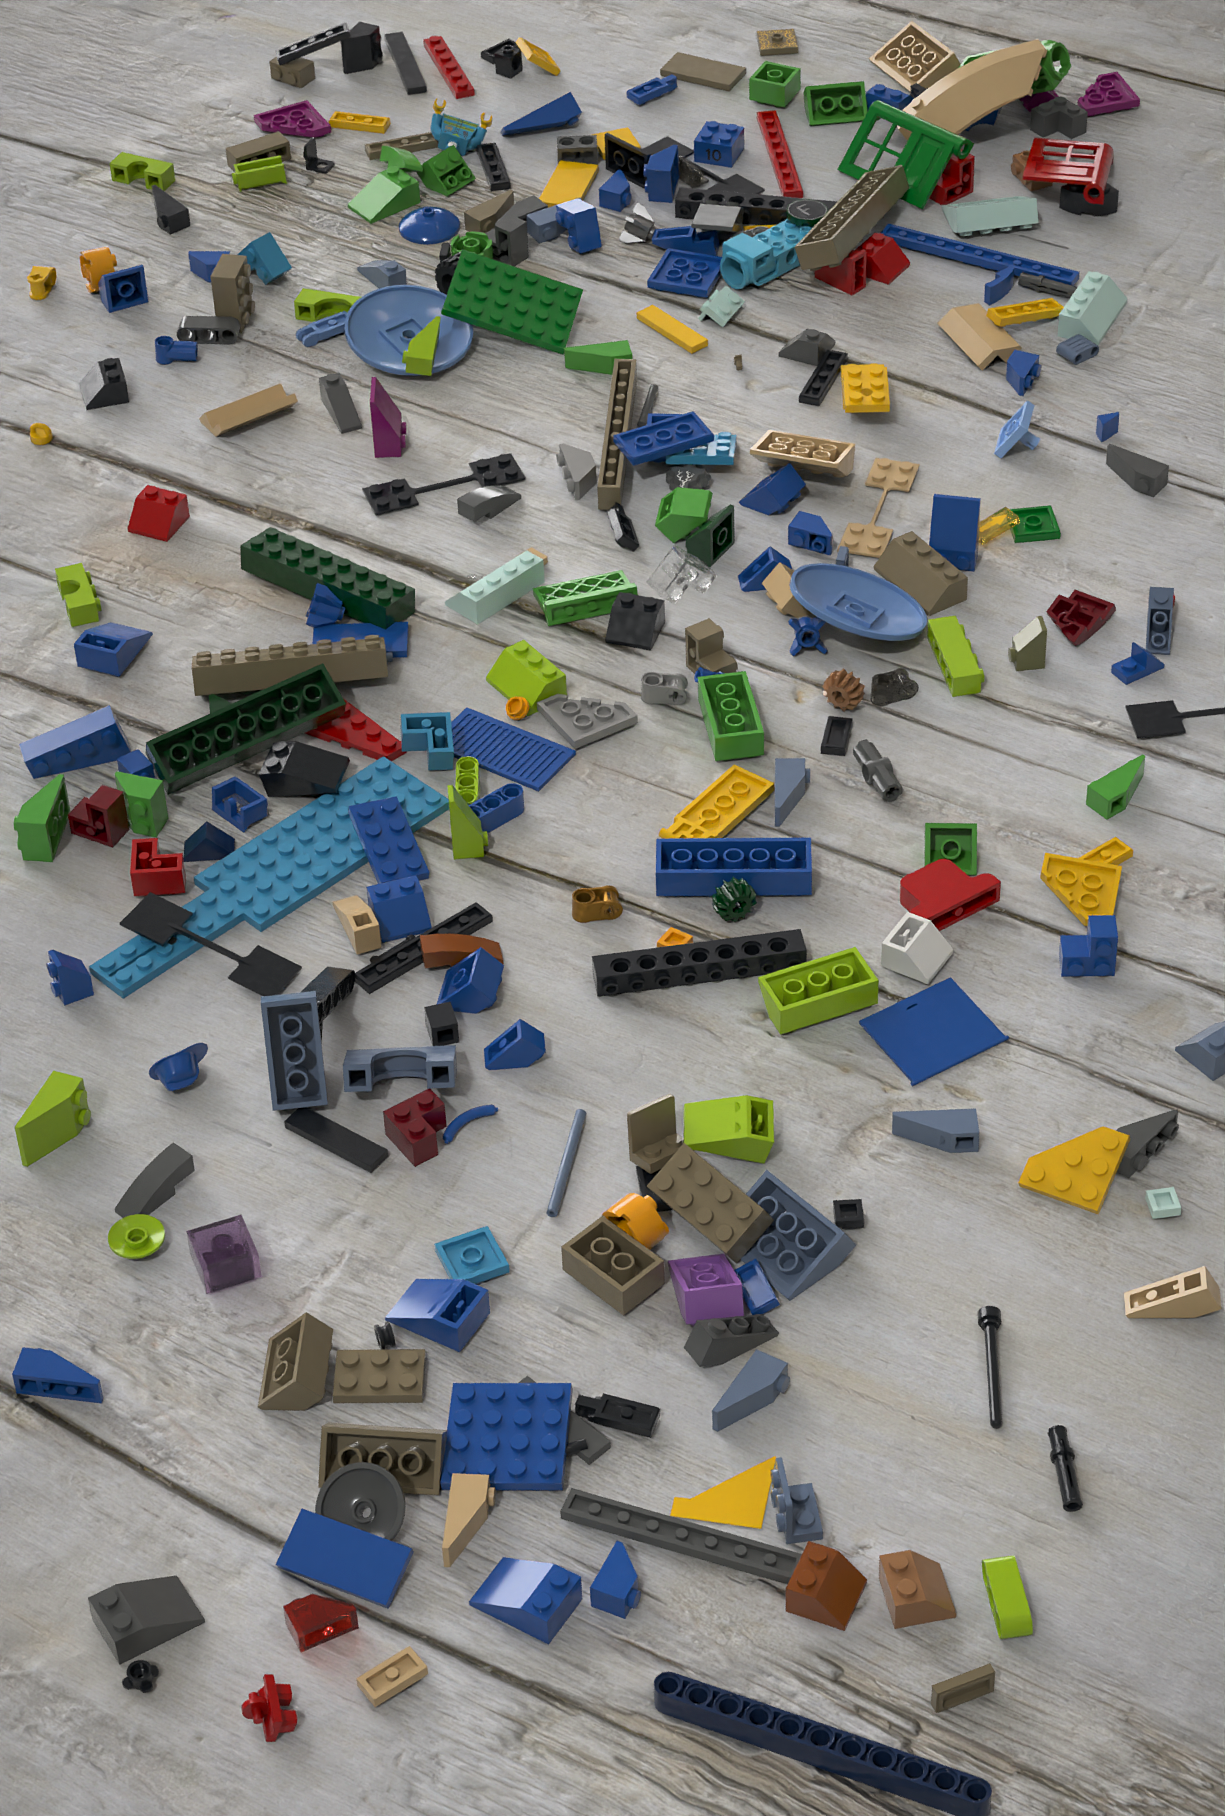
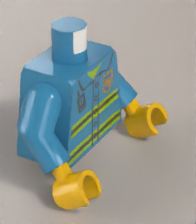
[430,98,492,156]

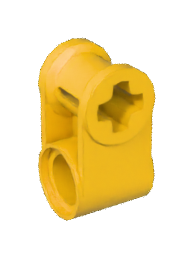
[27,266,57,300]

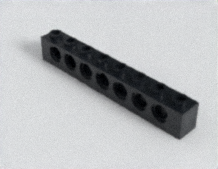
[675,187,838,225]
[592,929,807,997]

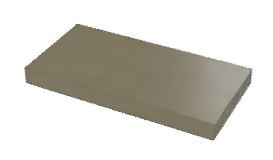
[660,52,746,91]

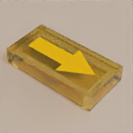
[979,507,1020,545]

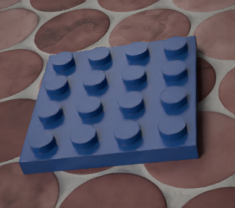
[440,1383,573,1490]

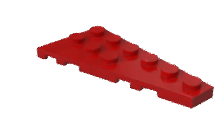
[305,698,407,761]

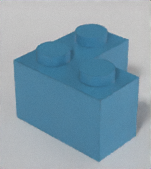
[237,232,292,285]
[400,712,454,770]

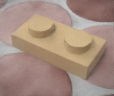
[356,1646,428,1707]

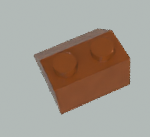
[786,1541,867,1631]

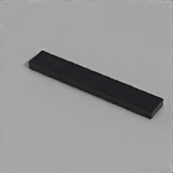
[384,31,427,95]
[355,902,493,994]

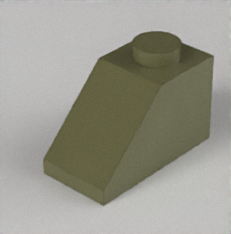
[1008,616,1047,671]

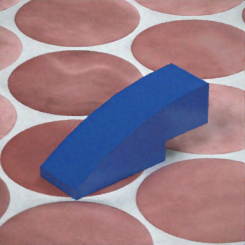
[652,226,720,256]

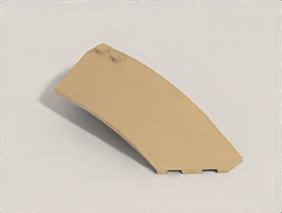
[897,39,1047,141]

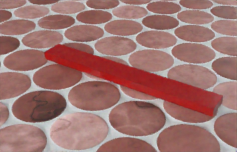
[757,110,803,198]

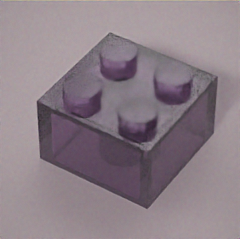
[186,1215,262,1294]

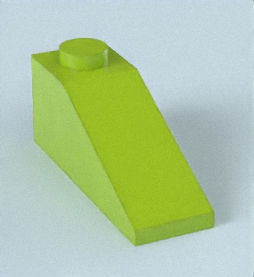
[402,316,441,376]
[447,785,488,860]

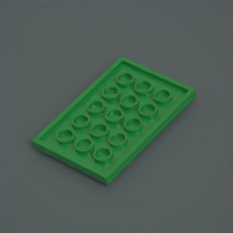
[441,249,583,355]

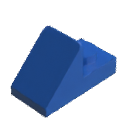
[1111,642,1165,685]

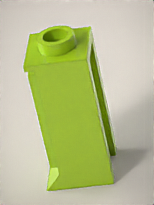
[231,155,287,192]

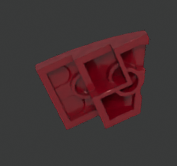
[1046,590,1116,646]

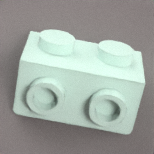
[698,285,745,327]

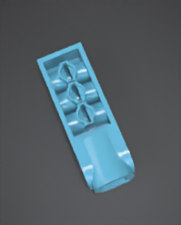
[720,219,814,289]

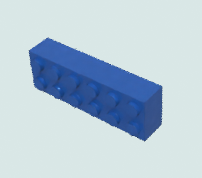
[656,837,812,896]

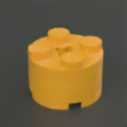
[80,247,117,293]
[602,1193,669,1250]

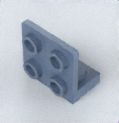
[771,1457,823,1544]

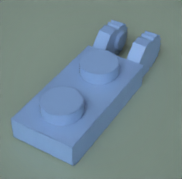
[295,311,347,347]

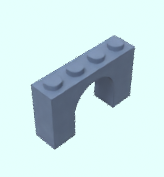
[343,1045,457,1092]

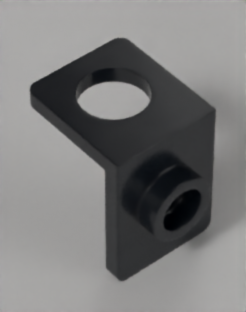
[303,137,335,174]

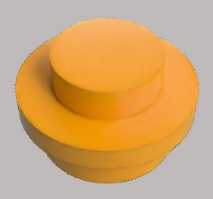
[506,696,529,720]

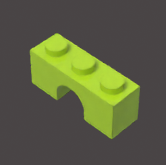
[109,152,175,191]
[55,563,102,627]

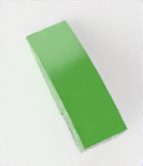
[380,145,423,173]

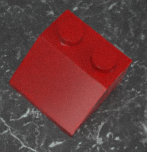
[856,233,910,285]
[127,485,190,542]

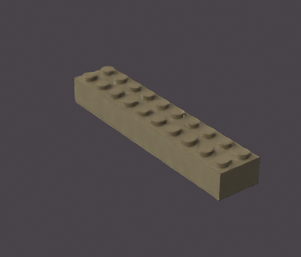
[795,165,909,271]

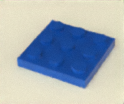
[647,248,722,298]

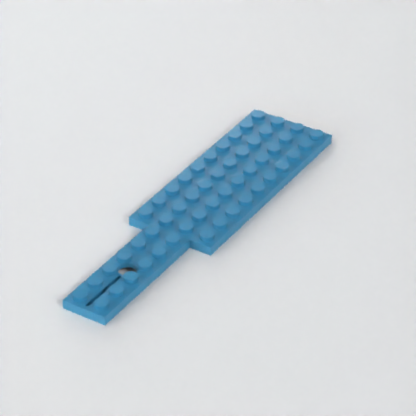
[89,756,449,999]

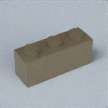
[225,131,291,172]

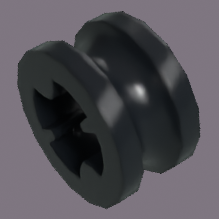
[374,1321,396,1349]

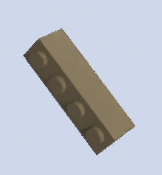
[874,531,968,616]
[318,1422,447,1495]

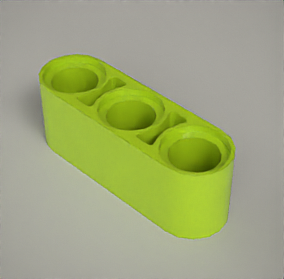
[455,756,480,805]
[982,1555,1033,1639]

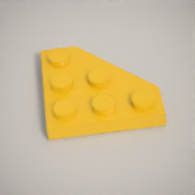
[1040,853,1122,926]
[1018,1126,1130,1215]

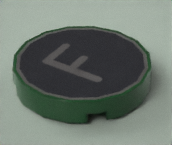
[787,199,828,227]

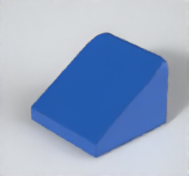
[1096,412,1119,442]

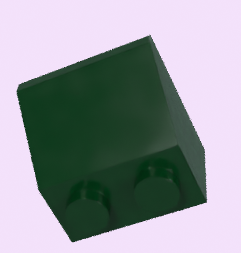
[685,504,735,567]

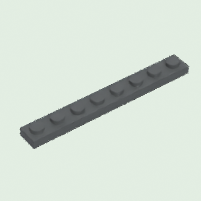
[560,1488,802,1585]

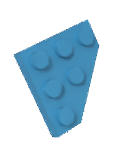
[666,432,737,465]

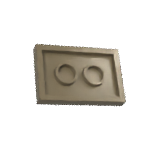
[332,1349,426,1403]

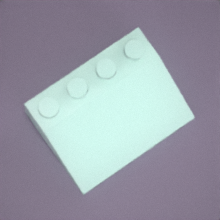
[942,196,1038,236]

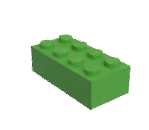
[698,671,764,761]

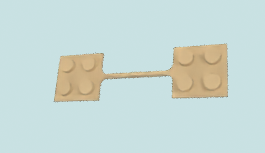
[837,458,920,558]

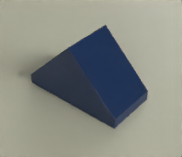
[183,821,235,862]

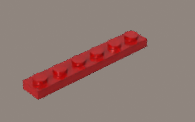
[423,36,475,99]

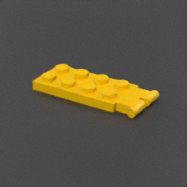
[659,764,774,839]

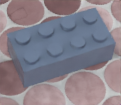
[261,991,328,1111]

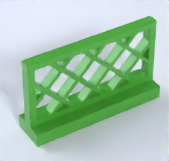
[532,570,638,626]

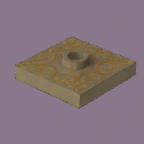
[756,29,798,56]

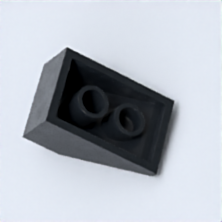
[259,741,350,797]

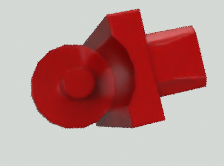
[241,1674,298,1742]

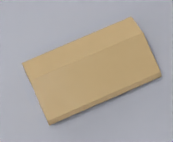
[937,303,1022,371]
[199,383,298,437]

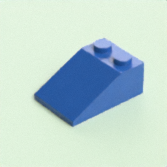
[929,494,981,572]
[469,1557,582,1645]

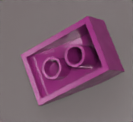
[370,377,407,458]

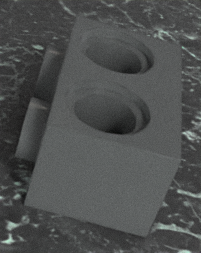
[557,135,598,165]

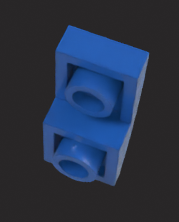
[984,266,1014,306]

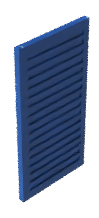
[451,707,576,792]

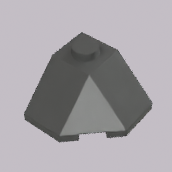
[778,329,836,366]

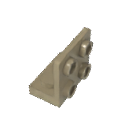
[627,1094,694,1174]

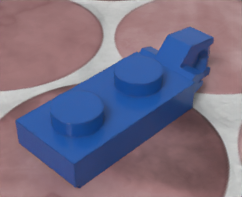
[626,74,677,105]

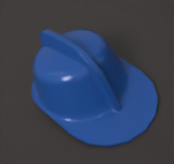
[149,1042,208,1091]

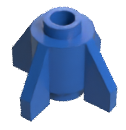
[305,583,345,628]
[788,617,827,656]

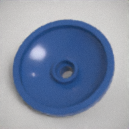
[399,206,460,245]

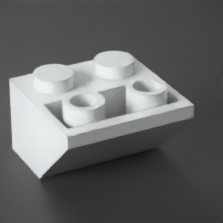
[881,912,953,984]

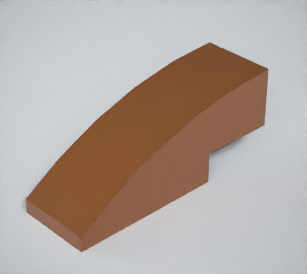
[420,934,504,969]

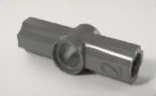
[853,739,902,802]

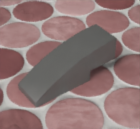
[457,485,522,522]
[115,1142,195,1218]

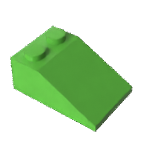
[348,166,420,224]
[13,774,71,862]

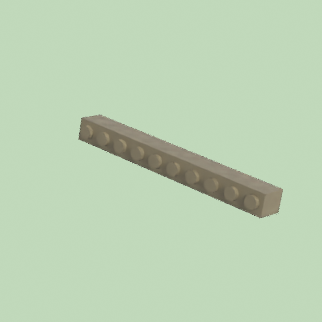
[597,359,637,510]

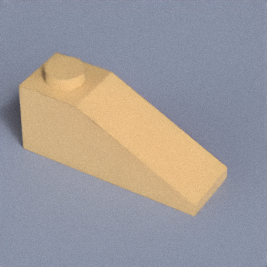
[1124,1266,1222,1318]
[442,1473,496,1567]

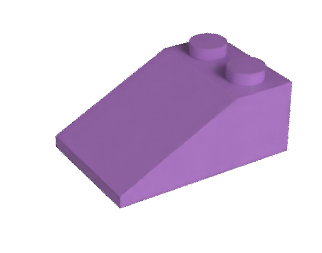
[668,1254,744,1326]

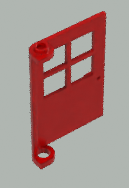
[1022,138,1114,205]

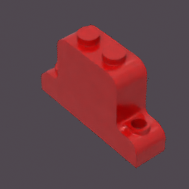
[900,859,1001,931]

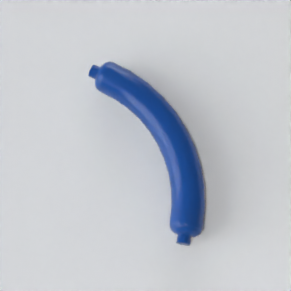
[442,1104,498,1144]

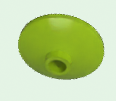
[108,1214,165,1259]

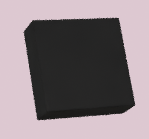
[439,243,451,262]

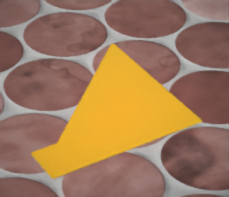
[670,1456,776,1529]

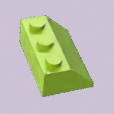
[486,640,567,716]

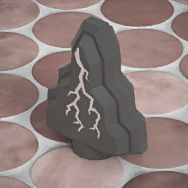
[666,464,711,491]

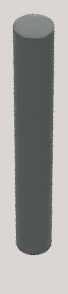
[637,384,659,427]

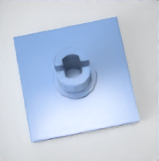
[994,400,1040,458]

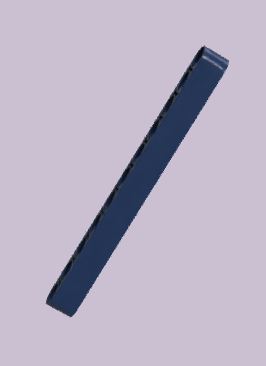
[654,1671,992,1816]

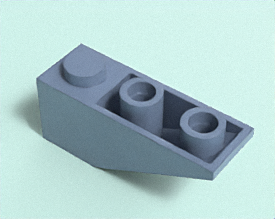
[1146,587,1174,655]
[892,1108,980,1153]

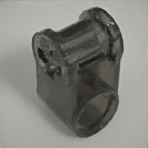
[870,668,919,706]

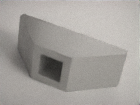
[556,443,597,500]

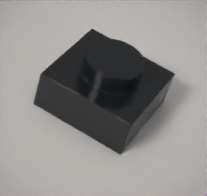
[833,1199,864,1229]

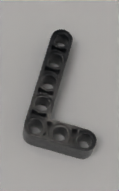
[300,966,355,1042]

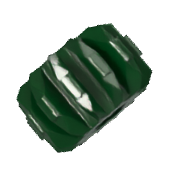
[711,877,757,922]

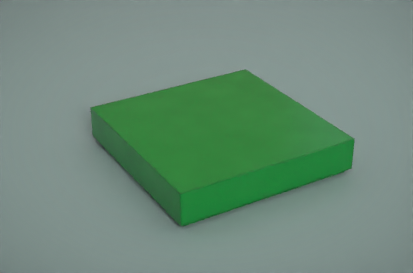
[1006,505,1061,543]

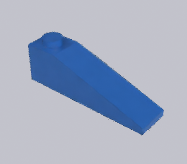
[500,92,582,136]

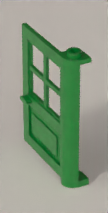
[837,100,974,210]

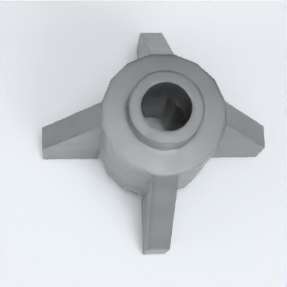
[619,203,656,244]

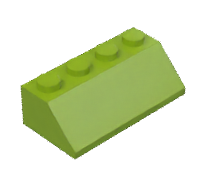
[758,947,879,1035]

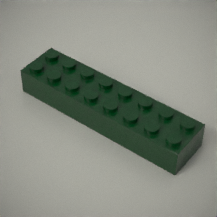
[240,527,415,630]
[145,663,346,795]

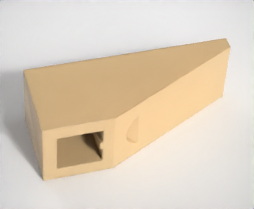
[332,895,381,955]

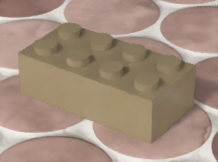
[647,1143,774,1264]

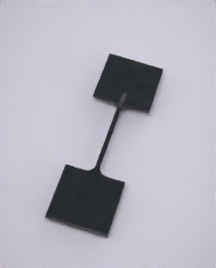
[642,136,765,194]
[362,453,525,515]
[1125,700,1225,739]
[120,892,302,996]

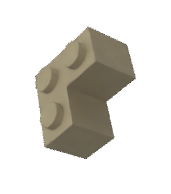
[685,618,738,674]

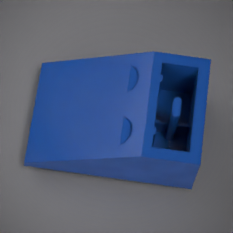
[74,622,153,677]
[385,1279,490,1352]

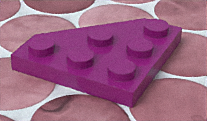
[1077,72,1140,117]
[254,100,332,138]

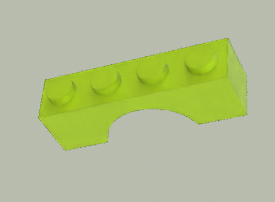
[294,288,361,322]

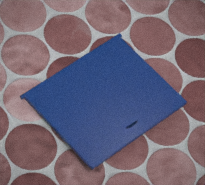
[859,977,1009,1086]

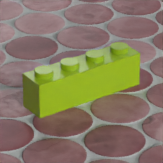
[927,615,985,697]

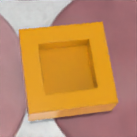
[657,927,693,948]

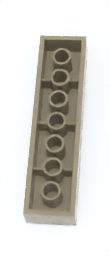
[192,635,388,696]

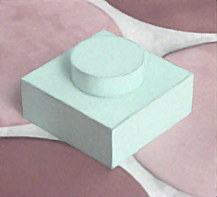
[1145,1187,1181,1219]

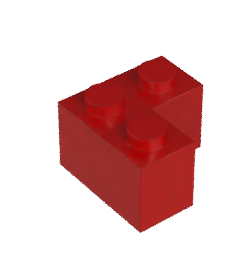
[929,149,975,205]
[130,838,186,896]

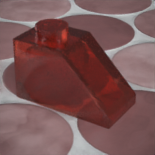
[283,1594,359,1653]

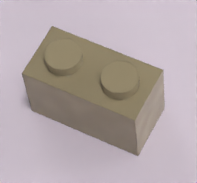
[269,56,315,88]

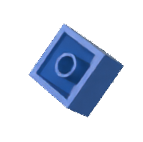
[866,84,914,119]
[644,145,680,203]
[98,265,149,313]
[739,463,806,515]
[366,875,432,943]
[437,947,504,1014]

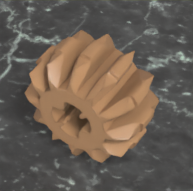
[822,668,865,712]

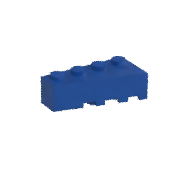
[19,705,132,779]

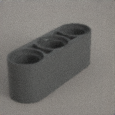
[176,316,241,345]

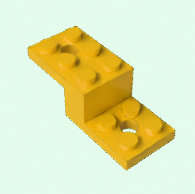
[841,363,890,413]

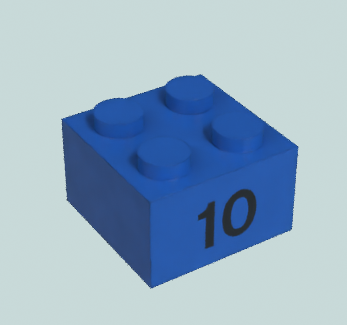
[694,121,744,168]

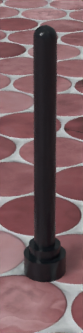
[977,1306,1002,1429]

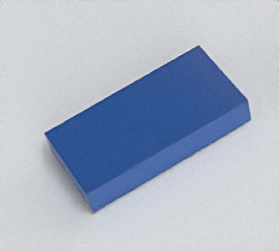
[734,1258,780,1315]

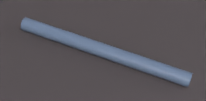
[546,1109,587,1217]

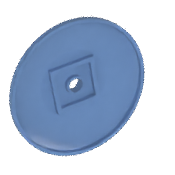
[345,285,473,376]
[789,563,927,641]

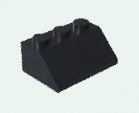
[604,133,652,189]

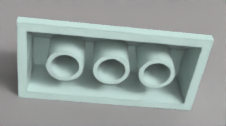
[1058,271,1128,345]
[445,550,545,625]

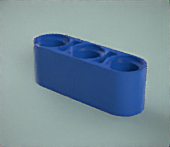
[469,783,524,834]

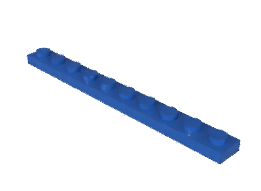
[880,223,1080,286]

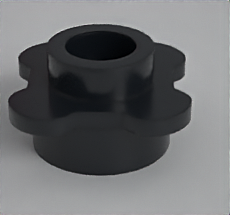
[122,1660,159,1693]

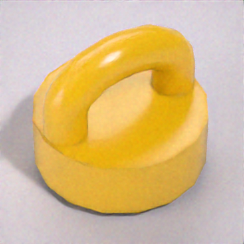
[30,423,53,445]

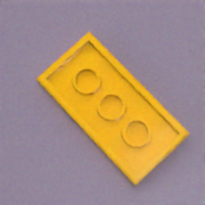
[539,160,599,208]

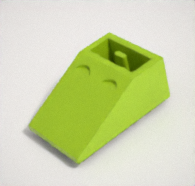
[683,1095,774,1164]

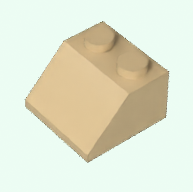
[762,562,812,618]

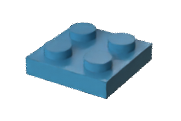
[434,1226,510,1284]

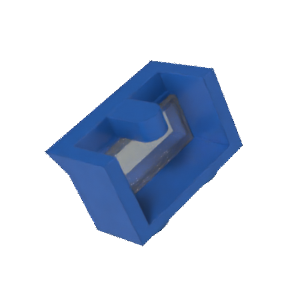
[212,776,268,833]

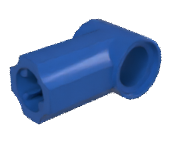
[155,336,198,364]

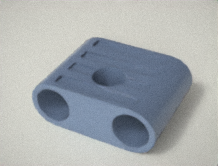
[1056,334,1099,365]

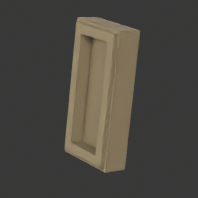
[931,1663,995,1713]

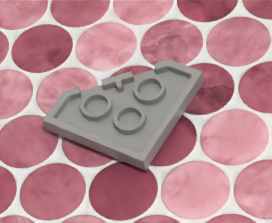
[537,694,638,749]

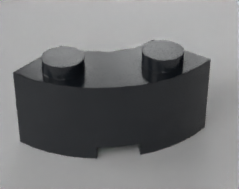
[1059,183,1119,216]

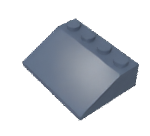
[740,1170,856,1301]

